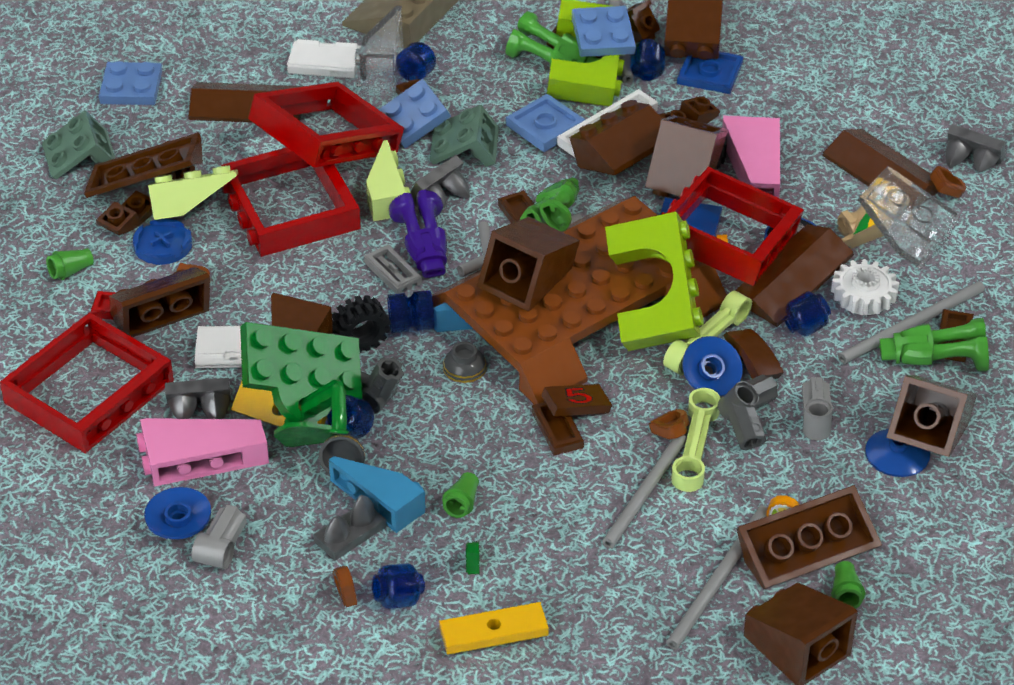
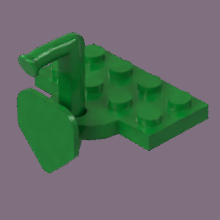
[240,322,362,447]

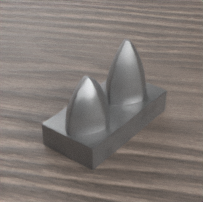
[945,124,1006,173]
[410,155,470,208]
[165,378,231,419]
[313,495,386,561]

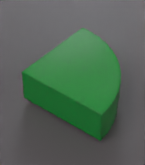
[466,541,480,574]

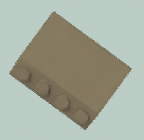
[342,0,459,50]

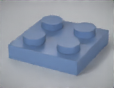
[571,6,636,57]
[99,61,162,105]
[378,78,451,148]
[506,94,585,152]

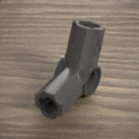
[357,357,404,414]
[718,374,778,450]

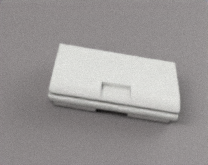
[287,39,361,78]
[195,326,242,369]

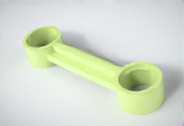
[663,290,752,375]
[671,388,721,492]

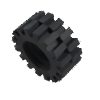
[332,295,391,353]

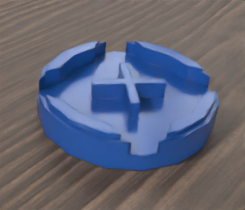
[133,218,192,265]

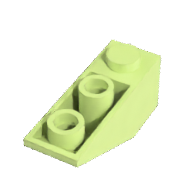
[366,140,410,221]
[148,165,238,220]

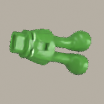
[506,11,599,67]
[520,177,579,232]
[879,318,989,371]

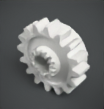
[831,259,899,315]

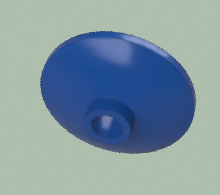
[682,336,743,397]
[865,429,930,477]
[144,487,211,539]

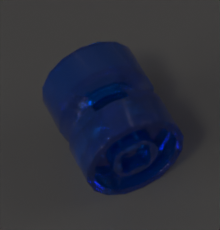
[387,290,435,334]

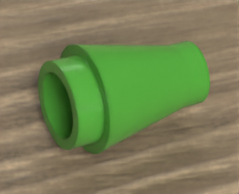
[46,248,94,280]
[442,472,479,518]
[831,561,865,609]

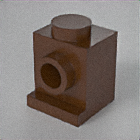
[627,0,660,45]

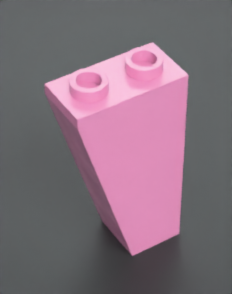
[722,115,780,198]
[136,418,269,486]

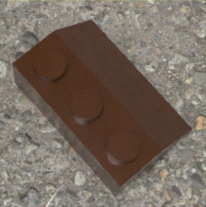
[569,100,662,176]
[109,267,210,337]

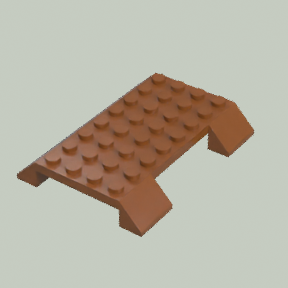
[426,196,727,405]

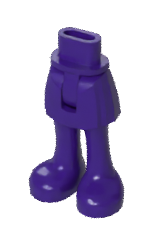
[389,190,447,278]

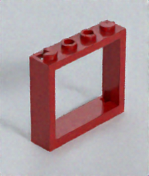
[248,82,404,168]
[221,147,361,257]
[661,167,804,286]
[0,312,174,453]

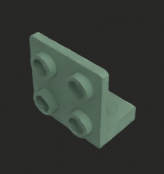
[430,104,499,167]
[42,110,115,179]

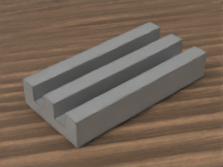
[364,244,422,296]

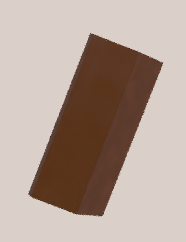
[188,82,303,123]
[823,129,938,212]
[84,132,203,198]
[736,224,854,327]
[736,485,882,590]

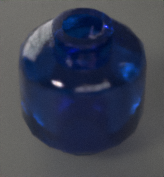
[630,39,666,81]
[396,42,436,81]
[783,291,831,337]
[326,395,374,439]
[372,563,425,609]

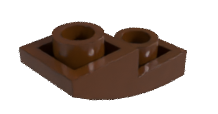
[659,96,720,124]
[96,190,153,235]
[724,329,784,379]

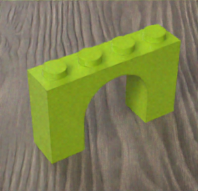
[547,0,625,106]
[605,211,704,351]

